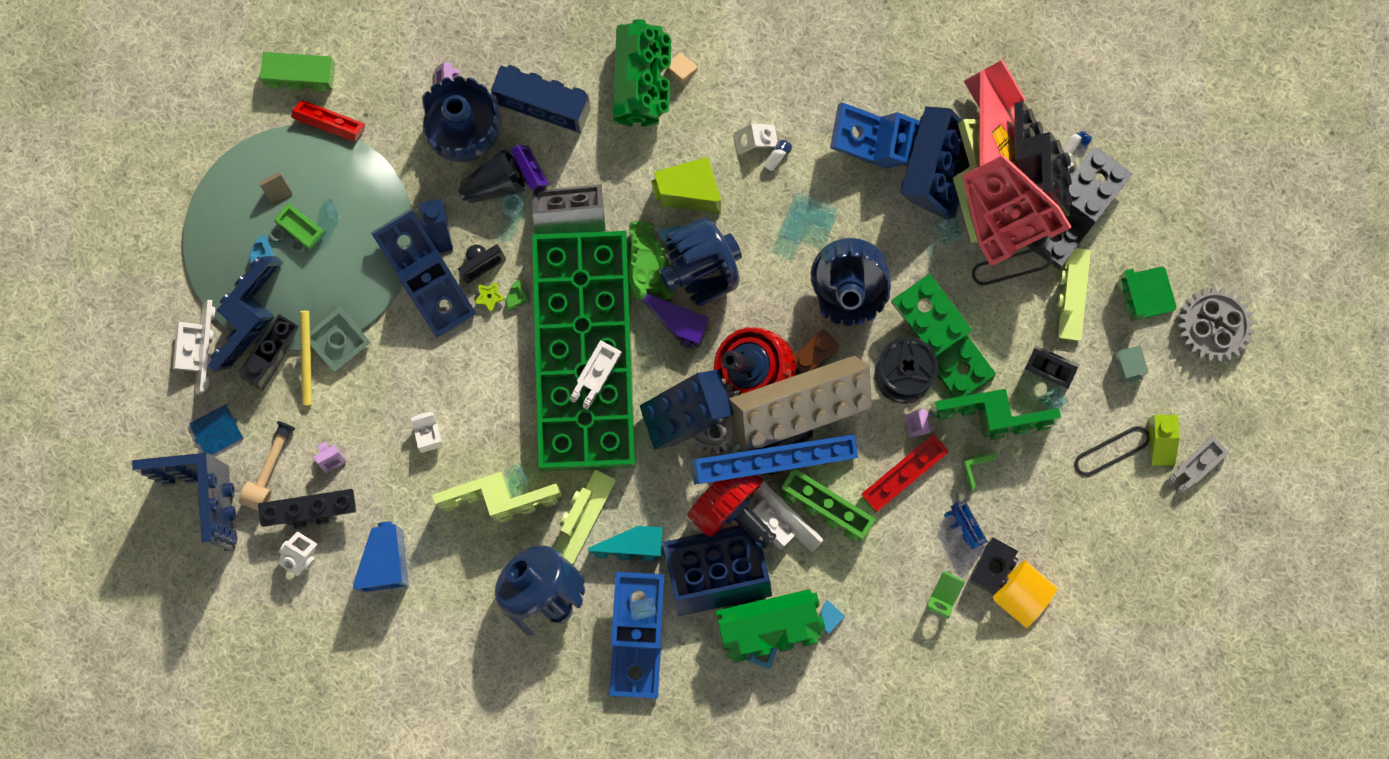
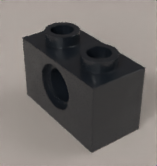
[1025,345,1080,389]
[968,537,1019,595]

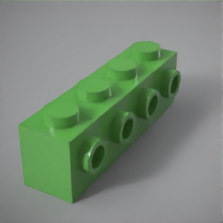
[780,468,876,543]

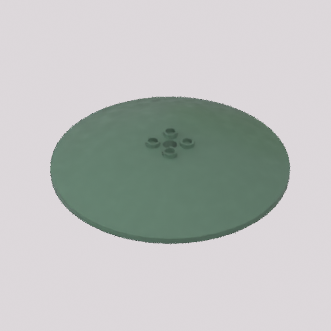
[183,125,412,351]

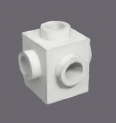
[278,532,317,576]

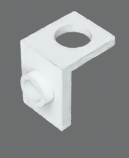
[734,123,778,155]

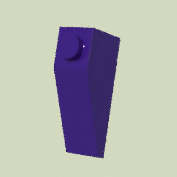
[642,294,709,349]

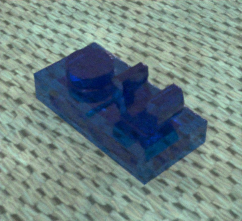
[944,500,988,550]

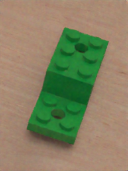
[891,273,996,398]
[930,389,1061,440]

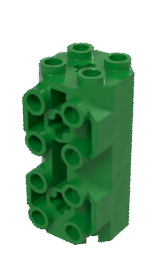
[613,19,672,127]
[715,589,826,663]

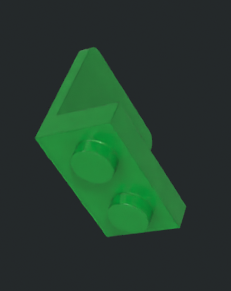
[1118,266,1177,322]

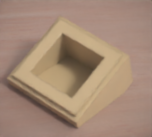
[666,53,698,84]

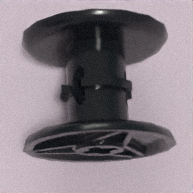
[874,337,938,404]

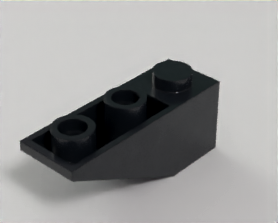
[238,314,299,391]

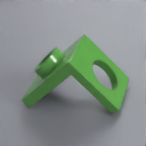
[962,452,997,491]
[927,571,965,619]

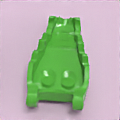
[628,220,673,302]

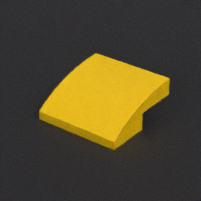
[993,560,1057,628]

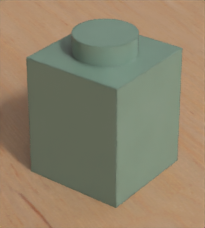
[1114,345,1149,384]

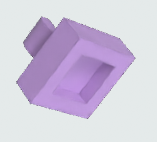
[434,62,460,85]
[904,409,935,438]
[314,441,346,474]

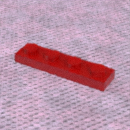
[861,434,949,513]

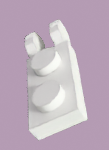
[570,341,622,410]

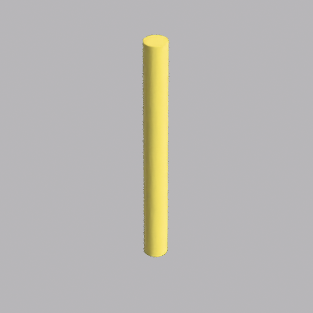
[300,311,312,405]

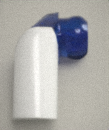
[1062,131,1092,154]

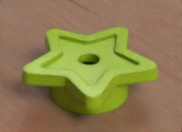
[475,282,505,312]

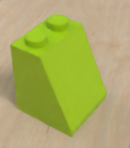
[651,157,721,214]

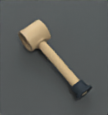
[239,421,295,511]

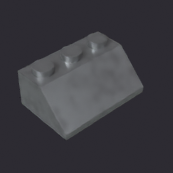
[533,184,606,234]

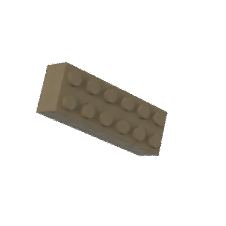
[729,356,872,451]

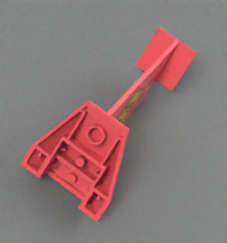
[962,59,1071,266]

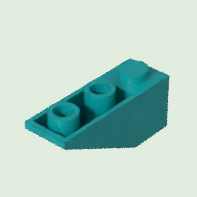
[588,526,663,562]

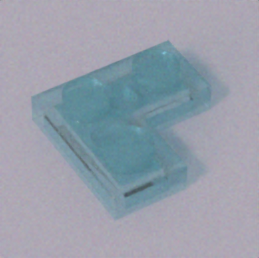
[778,192,839,245]

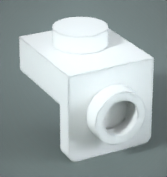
[410,412,443,453]

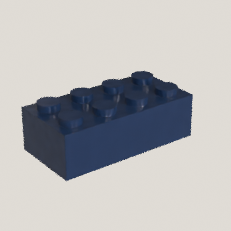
[491,65,591,134]
[639,369,734,450]

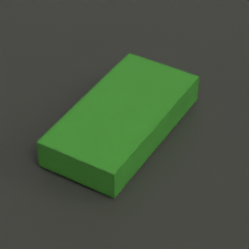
[273,202,325,251]

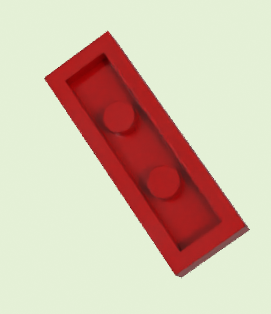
[291,100,365,142]

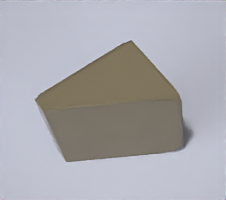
[259,172,292,204]

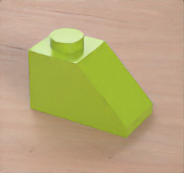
[1149,415,1180,466]

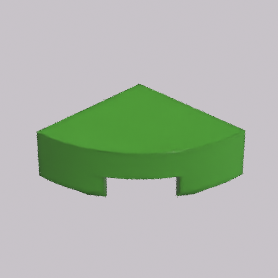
[506,280,530,311]

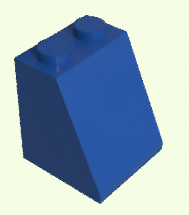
[353,521,409,593]

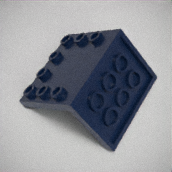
[132,453,238,551]

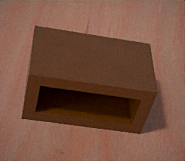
[794,328,840,375]

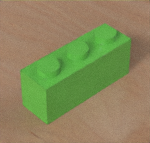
[260,52,335,92]

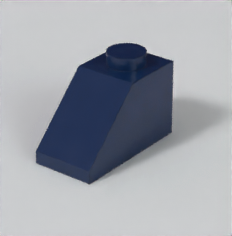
[419,199,453,253]

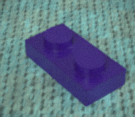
[511,145,550,190]

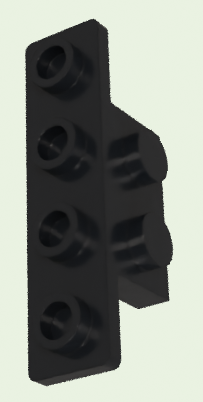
[258,489,356,529]

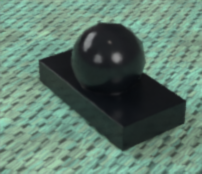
[458,244,506,284]

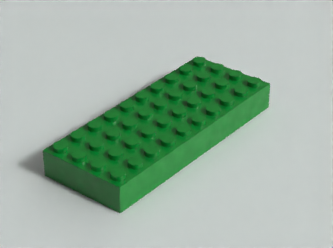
[532,231,636,472]

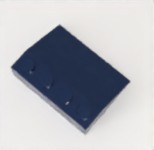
[900,106,970,222]
[662,525,772,617]

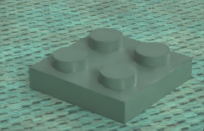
[310,306,371,373]

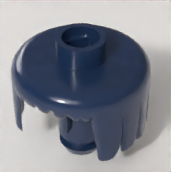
[422,76,501,162]
[659,218,742,306]
[810,238,891,326]
[495,545,585,636]

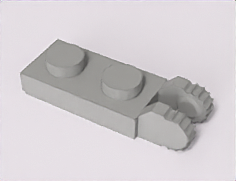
[1165,435,1230,496]

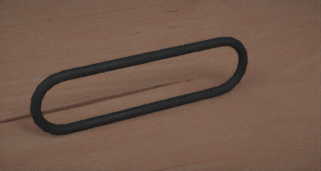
[972,247,1052,286]
[1075,426,1150,476]

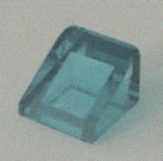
[505,463,530,494]
[630,598,657,621]

